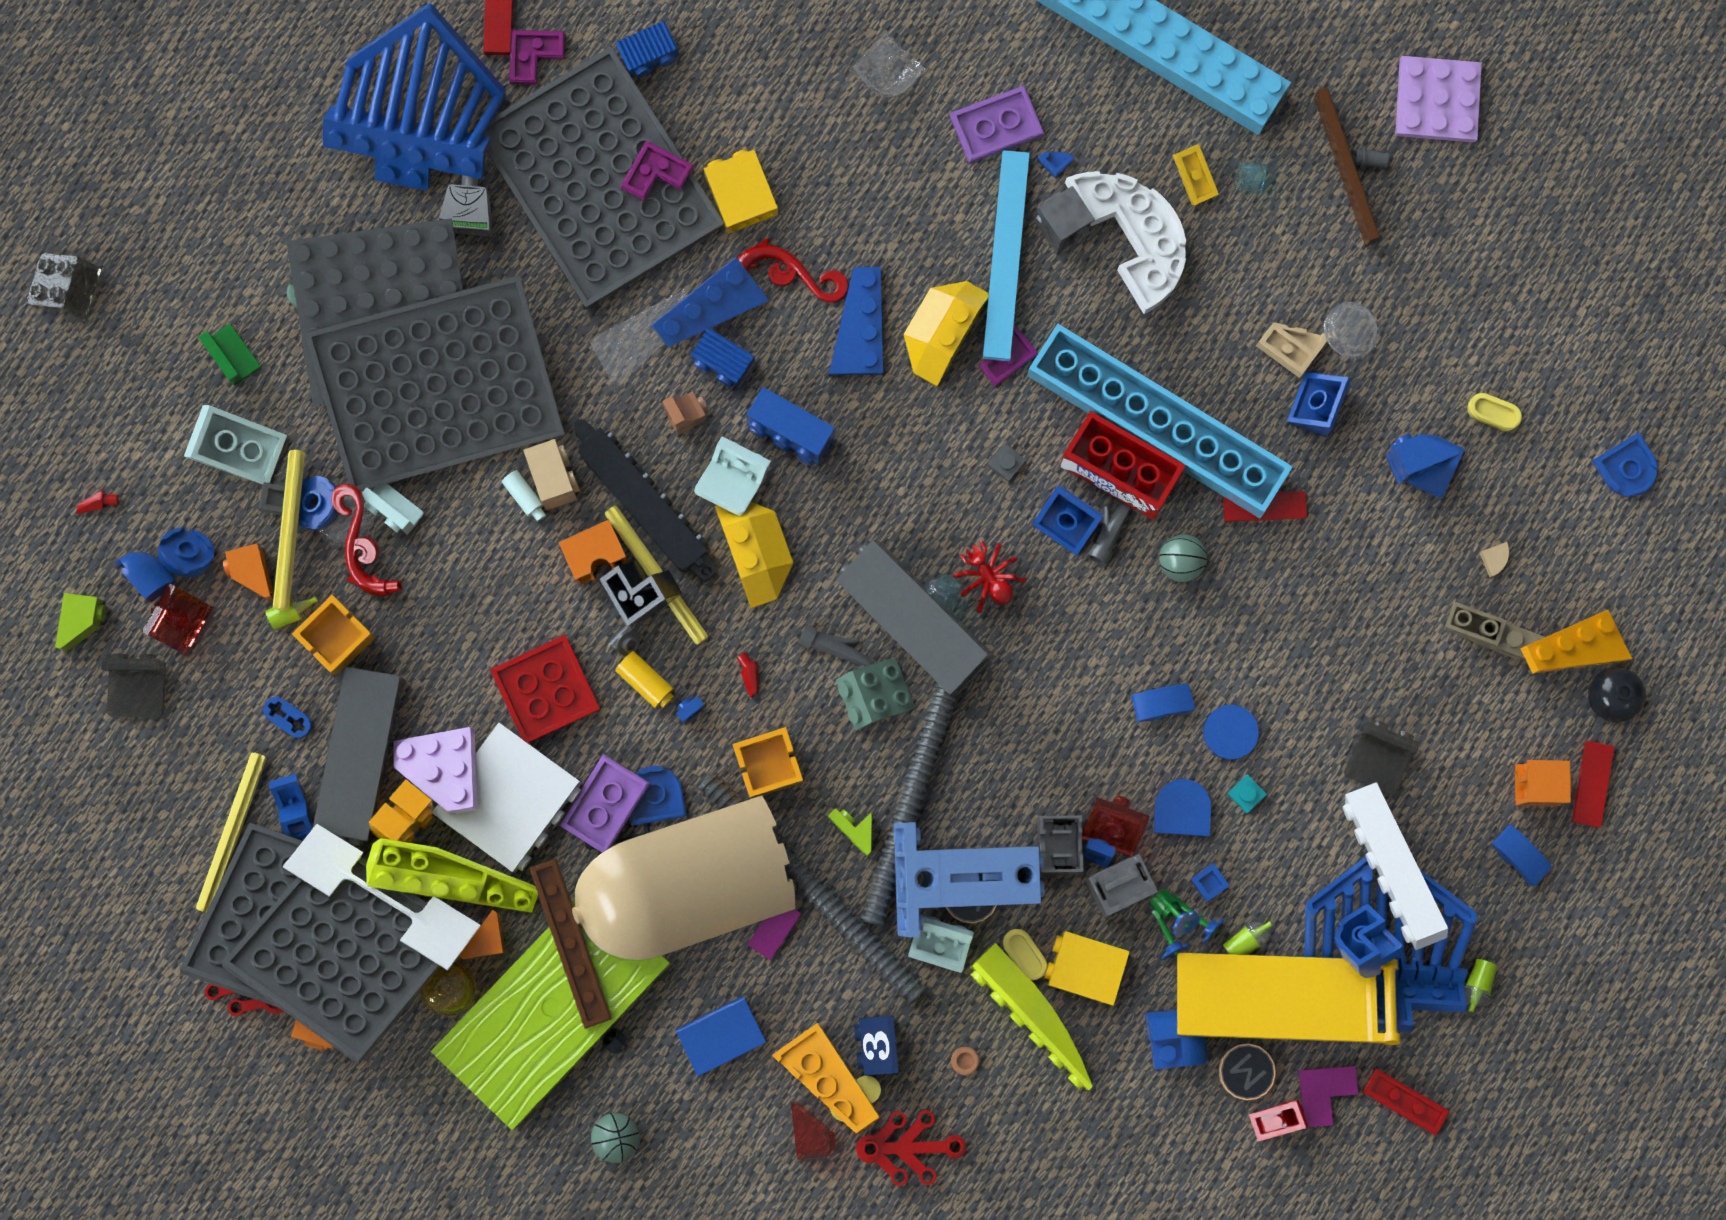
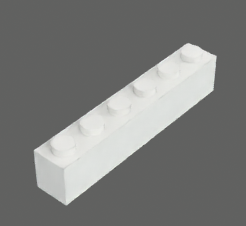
[1343,782,1448,950]

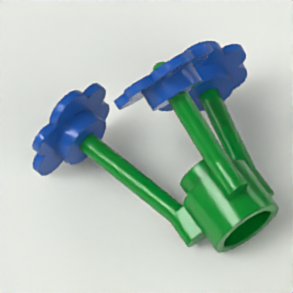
[1150,889,1224,960]

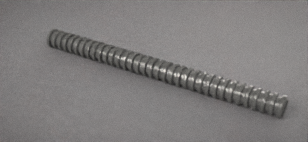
[860,683,956,926]
[699,772,926,1004]

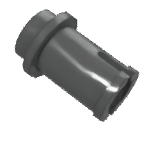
[1353,147,1389,169]

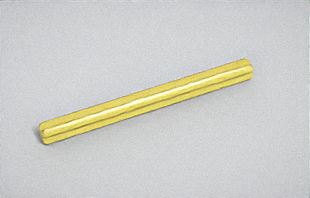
[273,450,305,611]
[605,506,708,645]
[196,753,267,913]

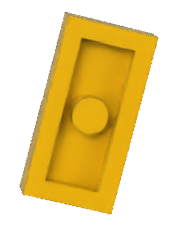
[1172,144,1219,205]

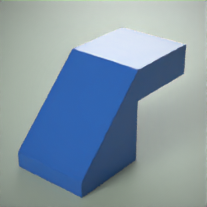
[269,774,313,840]

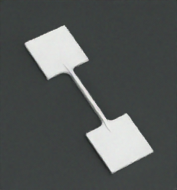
[283,824,480,970]

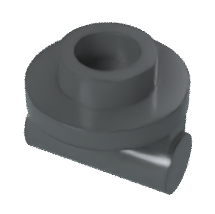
[608,624,640,656]

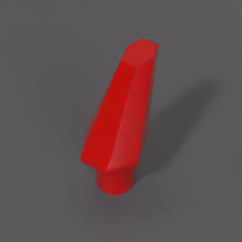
[76,489,119,514]
[737,652,759,698]

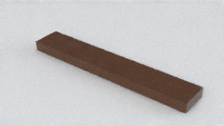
[1314,87,1380,247]
[529,858,612,1029]

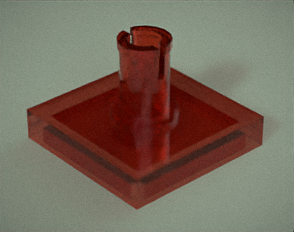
[142,583,213,655]
[1082,796,1150,856]

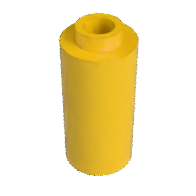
[615,651,674,709]

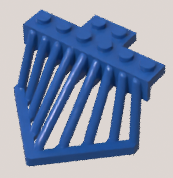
[323,4,506,191]
[1304,856,1477,1032]

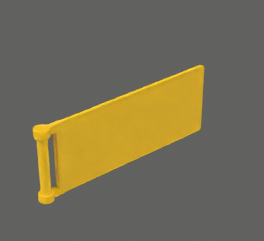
[1177,953,1401,1045]

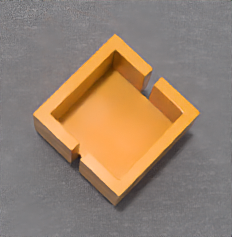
[292,595,376,676]
[733,727,803,799]
[369,779,434,843]

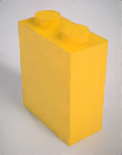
[704,149,778,234]
[1044,931,1130,1006]

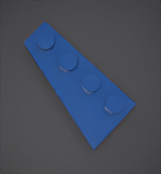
[651,257,769,347]
[829,267,883,376]

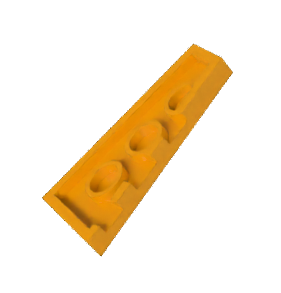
[1520,609,1632,674]
[772,1023,881,1134]

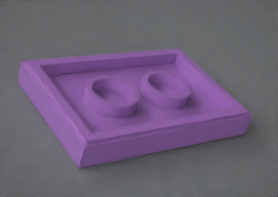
[949,86,1044,164]
[559,754,651,853]

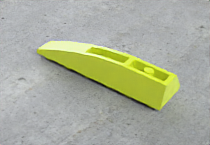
[366,838,538,913]
[970,943,1093,1090]

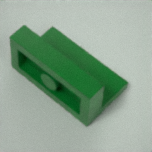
[198,323,261,386]

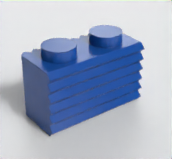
[616,21,679,78]
[691,327,755,388]

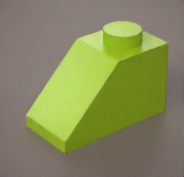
[55,593,106,652]

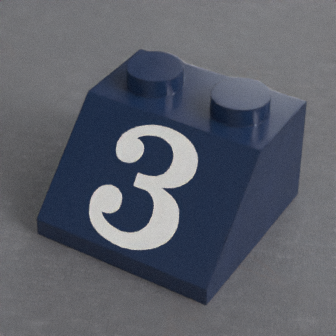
[854,1015,899,1075]

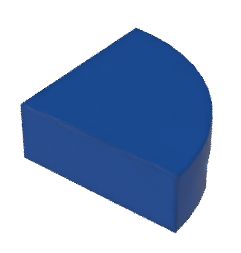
[1037,152,1075,179]

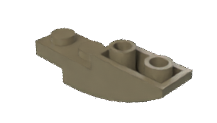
[1444,601,1545,661]

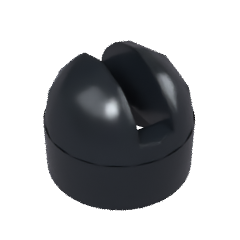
[602,1028,627,1054]

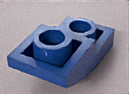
[1131,683,1195,722]
[1492,825,1552,886]

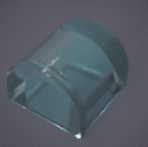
[1235,161,1266,193]

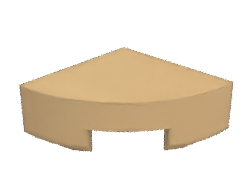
[1480,542,1509,578]

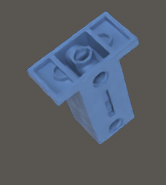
[894,822,1044,937]

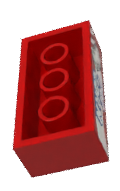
[1059,411,1186,520]

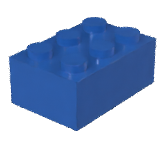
[746,387,835,466]

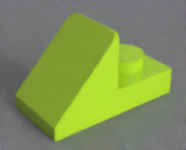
[828,808,872,857]

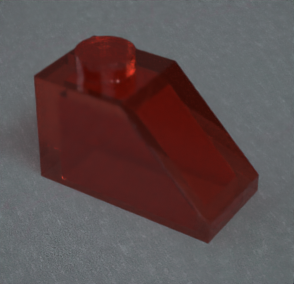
[791,1101,836,1160]

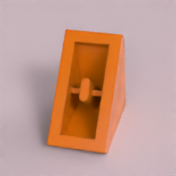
[459,910,506,960]

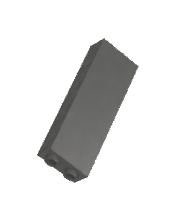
[836,540,995,696]
[313,667,404,846]

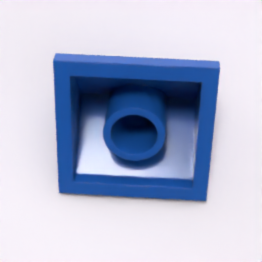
[1287,372,1351,437]
[1032,484,1104,556]

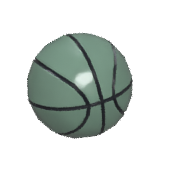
[1159,534,1208,583]
[591,1113,640,1163]

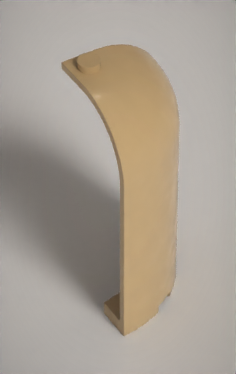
[572,796,795,960]

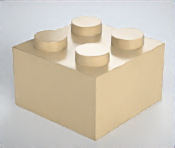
[523,439,580,511]

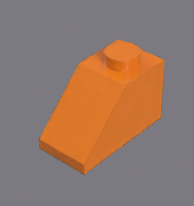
[223,543,274,601]

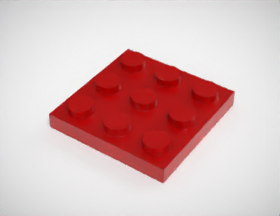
[490,635,601,744]

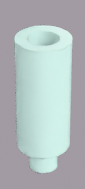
[502,470,546,522]

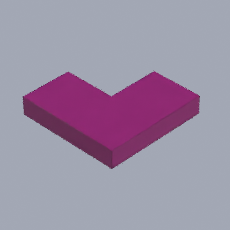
[509,30,565,85]
[620,140,694,202]
[979,323,1038,387]
[747,909,801,960]
[1298,1066,1358,1127]

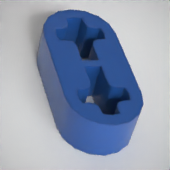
[263,697,312,738]

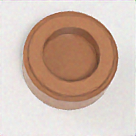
[951,1047,979,1075]

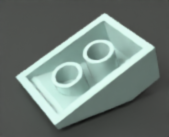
[184,405,287,485]

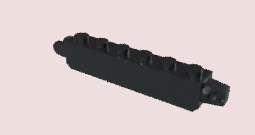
[573,418,717,582]

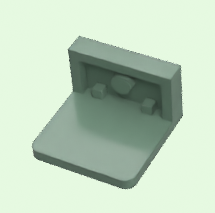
[836,658,914,731]

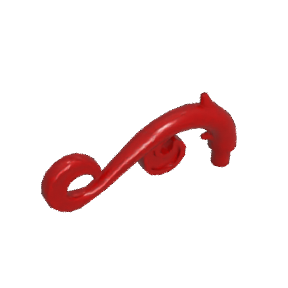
[737,238,849,303]
[331,484,403,596]

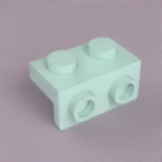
[362,484,424,535]
[908,916,974,973]

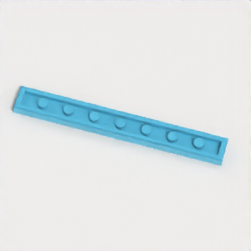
[983,150,1029,362]

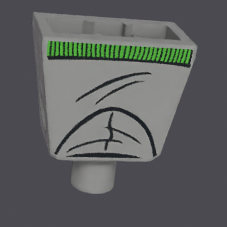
[438,175,492,237]

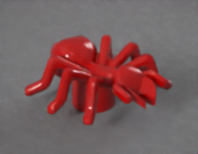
[953,541,1027,613]

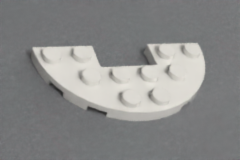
[1065,171,1186,314]

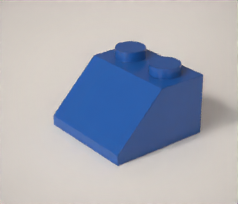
[1385,434,1460,485]

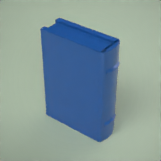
[675,995,766,1077]

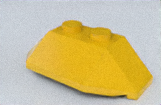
[904,281,989,386]
[715,502,793,608]

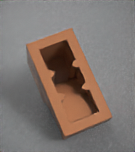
[662,391,708,436]

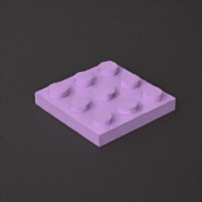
[1395,56,1482,143]

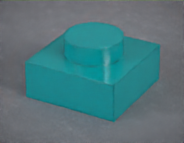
[1227,774,1267,814]

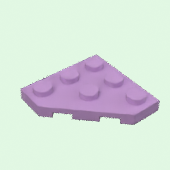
[393,727,477,814]

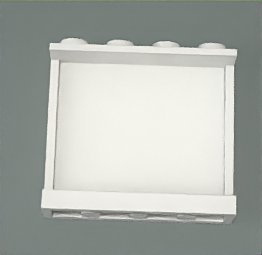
[433,723,582,873]

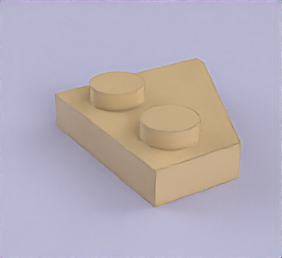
[1256,322,1331,378]

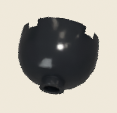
[1588,667,1646,723]

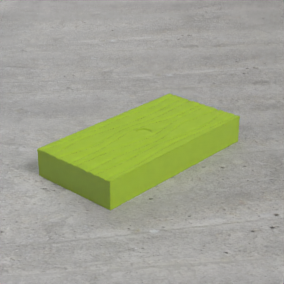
[430,900,671,1130]

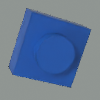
[676,696,705,724]
[1082,838,1116,868]
[1190,863,1230,902]

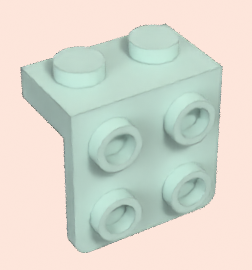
[694,437,771,516]

